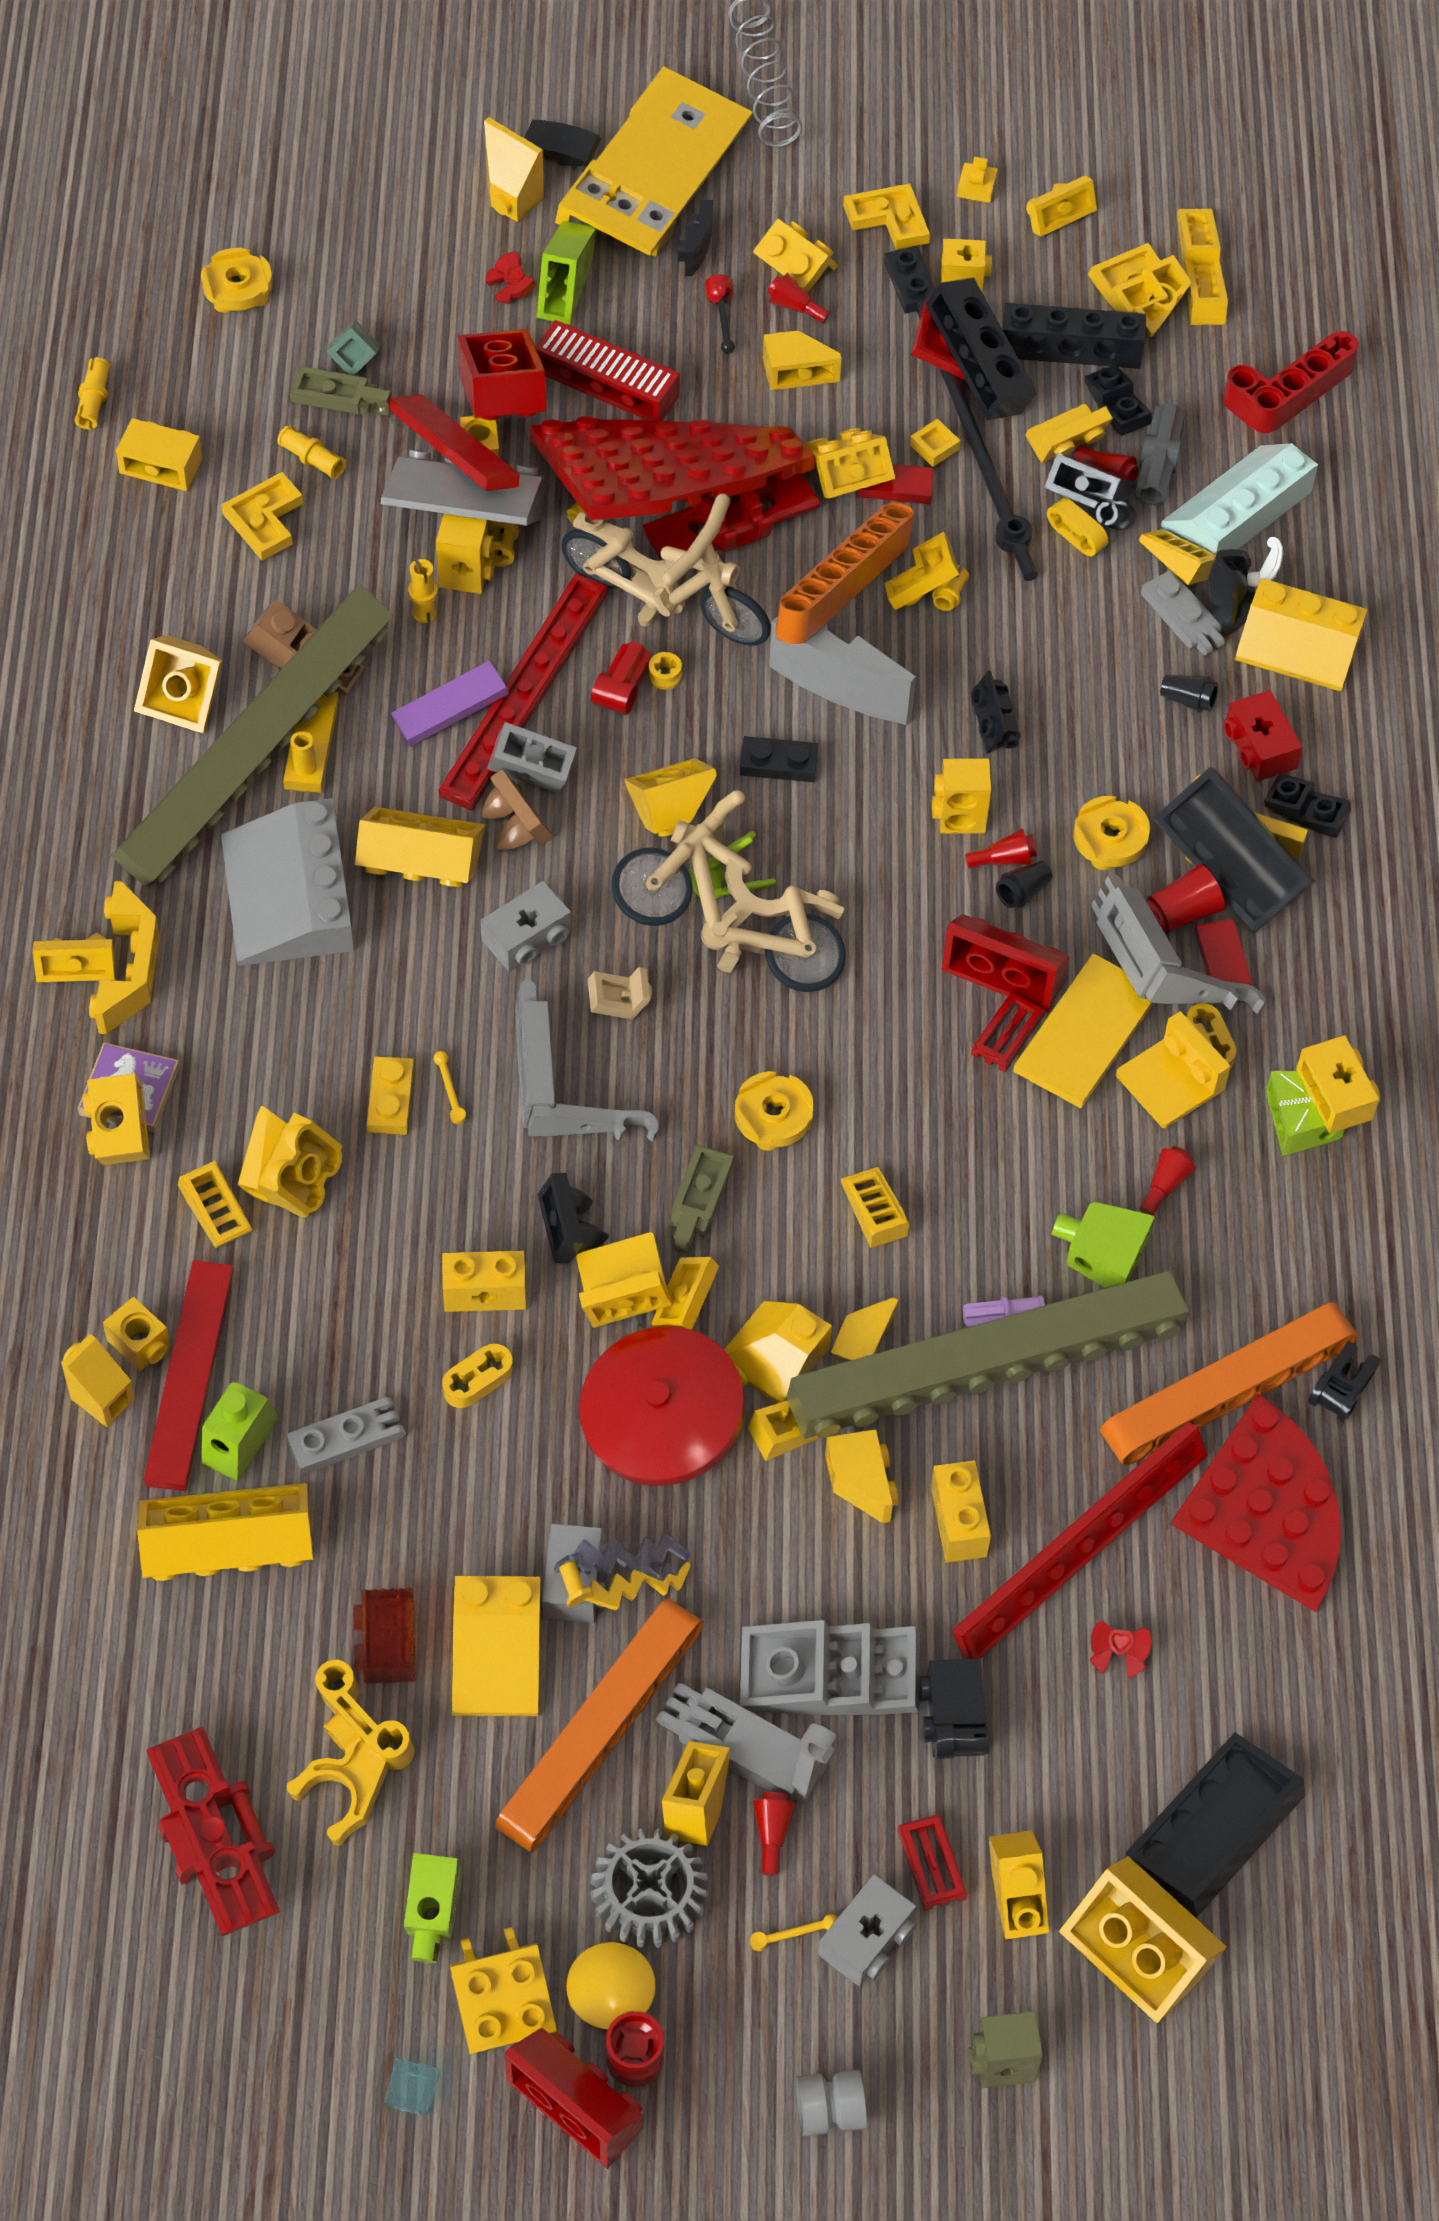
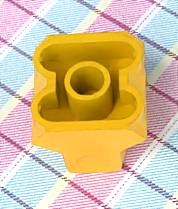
[238,1105,343,1218]

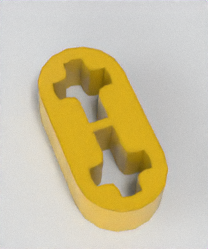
[1047,498,1108,557]
[1186,1003,1237,1069]
[442,1344,513,1408]

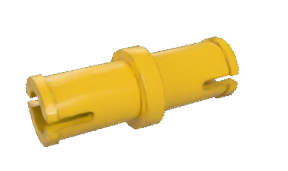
[74,357,111,430]
[277,425,346,479]
[408,559,438,623]

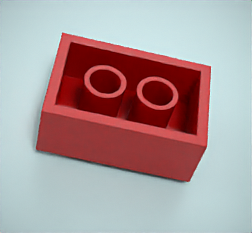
[457,329,546,420]

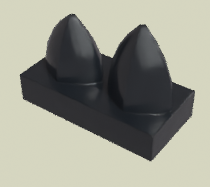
[537,1173,609,1263]

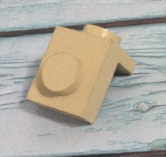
[587,967,652,1020]

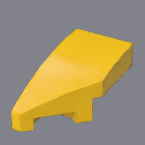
[831,1298,900,1361]

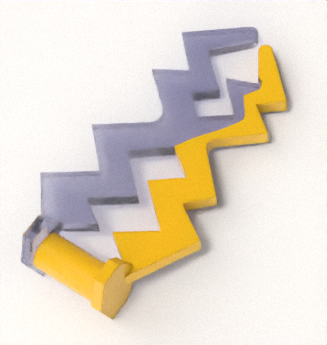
[554,1533,691,1610]

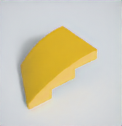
[1088,243,1192,338]

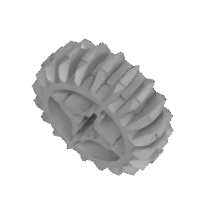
[590,1828,709,1948]

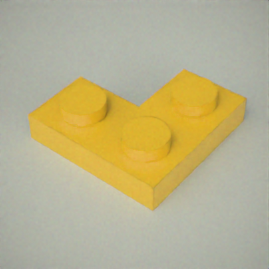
[843,183,930,250]
[221,472,303,561]
[884,531,960,611]

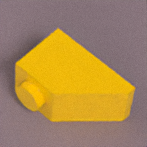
[763,330,842,391]
[662,1741,730,1846]

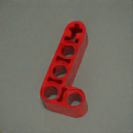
[1223,331,1359,433]

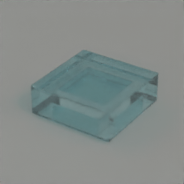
[383,2058,440,2117]

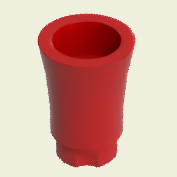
[1146,864,1225,934]

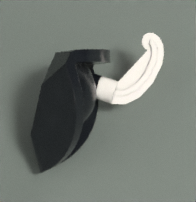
[1208,537,1283,635]

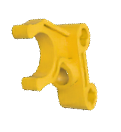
[287,1660,415,1846]

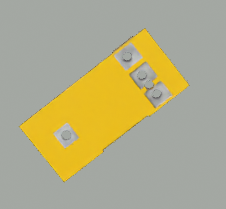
[555,66,753,257]

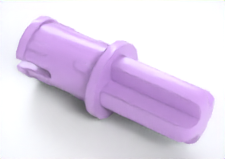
[963,1295,1045,1327]

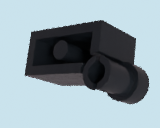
[1044,453,1136,530]
[920,1659,989,1759]

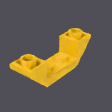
[89,881,160,1034]

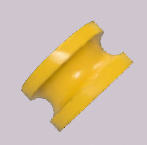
[649,652,682,690]

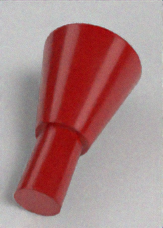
[767,272,830,324]
[1075,444,1139,481]
[965,828,1037,869]
[1139,1146,1196,1216]
[753,1792,796,1876]

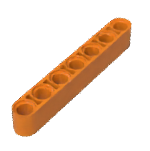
[776,502,914,644]
[1099,1302,1359,1466]
[495,1598,704,1853]

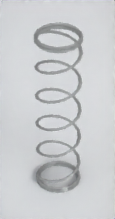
[728,0,802,147]

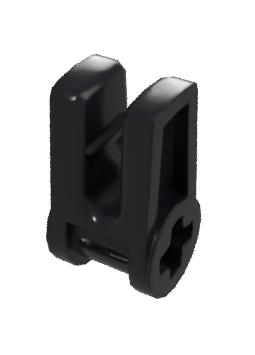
[1308,1341,1381,1423]

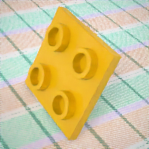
[449,1927,557,2054]

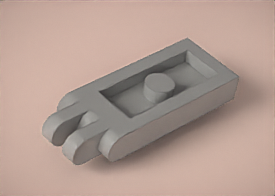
[1141,570,1224,655]

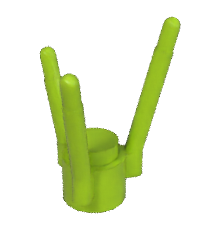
[688,831,776,899]

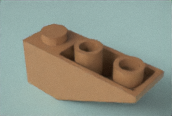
[242,599,365,696]

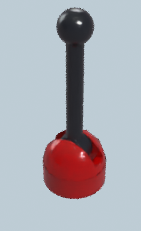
[704,274,735,354]

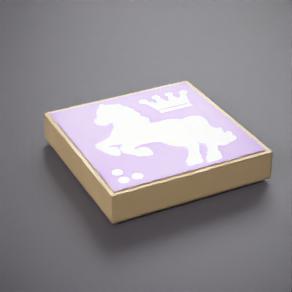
[78,1042,180,1133]

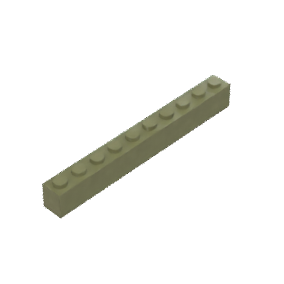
[111,585,393,887]
[786,1270,1189,1439]

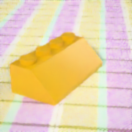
[137,1483,313,1581]

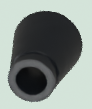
[1160,674,1218,713]
[996,861,1053,908]

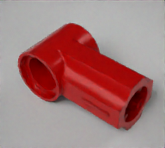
[591,641,652,716]

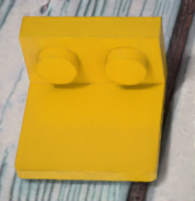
[806,428,895,499]
[1116,1011,1231,1128]
[576,1232,671,1328]

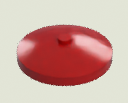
[579,1326,746,1486]

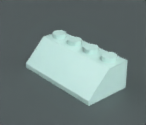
[1161,443,1318,555]

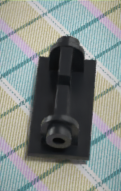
[971,671,1021,753]

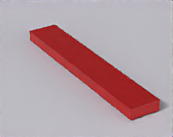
[389,394,520,491]
[143,1260,234,1492]

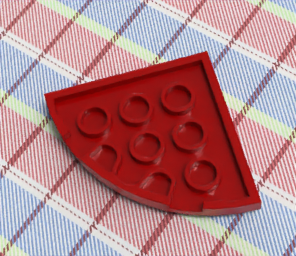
[1171,1394,1341,1612]

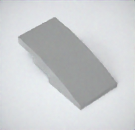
[769,616,916,725]
[740,1620,920,1715]

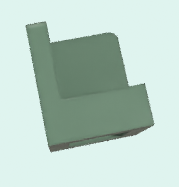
[326,319,380,375]

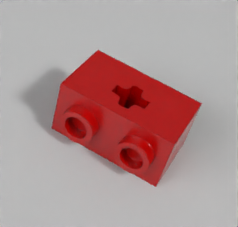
[1223,690,1303,782]

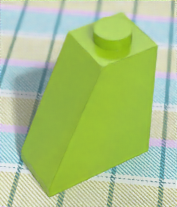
[536,221,596,325]

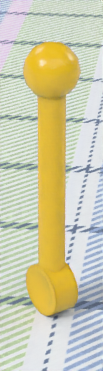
[433,1051,466,1125]
[750,1914,838,1951]

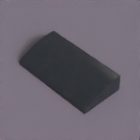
[1153,767,1316,933]
[1125,1732,1305,1918]

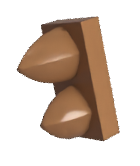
[482,769,554,850]

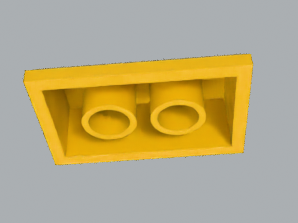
[1235,578,1368,692]
[355,807,486,887]
[1059,1856,1227,2023]

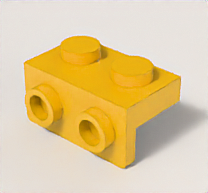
[753,218,839,293]
[1025,404,1113,464]

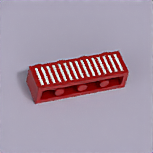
[535,320,680,421]

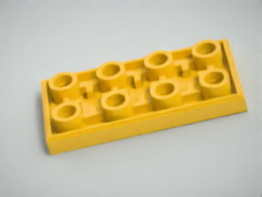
[1013,953,1154,1109]

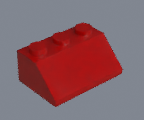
[942,914,1070,1013]
[504,2027,644,2169]

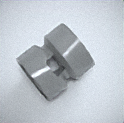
[795,2069,867,2137]

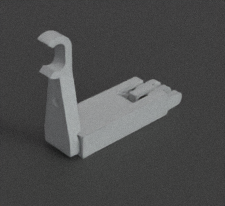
[1091,873,1265,1014]
[515,980,658,1142]
[656,1683,837,1804]

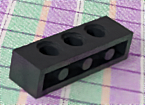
[925,278,1037,420]
[1002,303,1146,369]

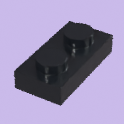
[740,736,819,783]

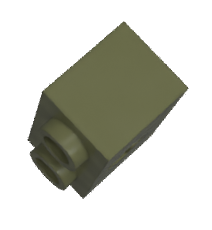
[968,2011,1043,2088]

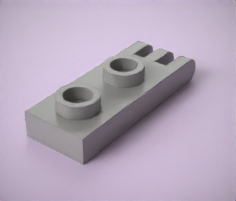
[286,1397,406,1476]

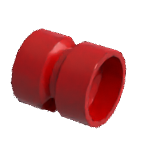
[606,2011,664,2087]

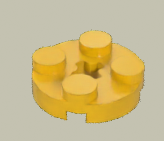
[201,248,273,313]
[1073,796,1150,870]
[735,1071,813,1151]

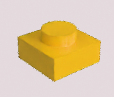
[909,419,961,467]

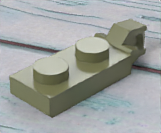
[289,366,391,415]
[670,1145,735,1253]

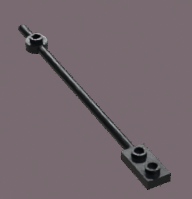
[884,246,1038,581]

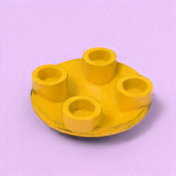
[566,1942,655,2030]

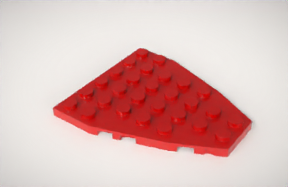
[530,416,815,520]

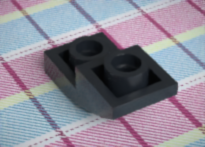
[524,119,601,166]
[678,200,713,276]
[1085,364,1152,436]
[1264,773,1351,838]

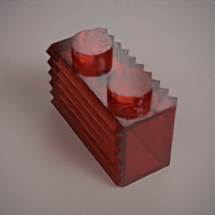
[353,1587,416,1684]

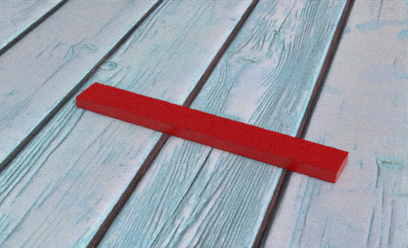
[438,573,608,811]
[952,1422,1207,1659]

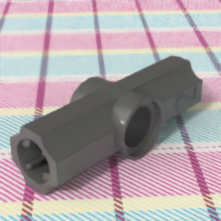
[1135,402,1185,505]

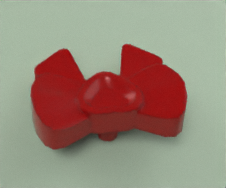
[485,252,536,304]
[1090,1621,1151,1678]

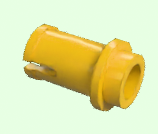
[932,565,969,611]

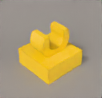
[957,157,998,203]

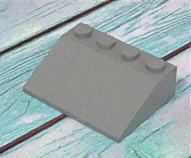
[380,450,547,525]
[221,798,354,966]

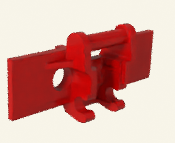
[642,473,821,561]
[146,1726,280,1936]

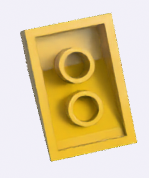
[452,1576,541,1716]

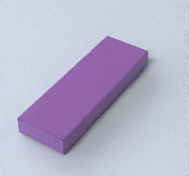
[391,660,509,747]

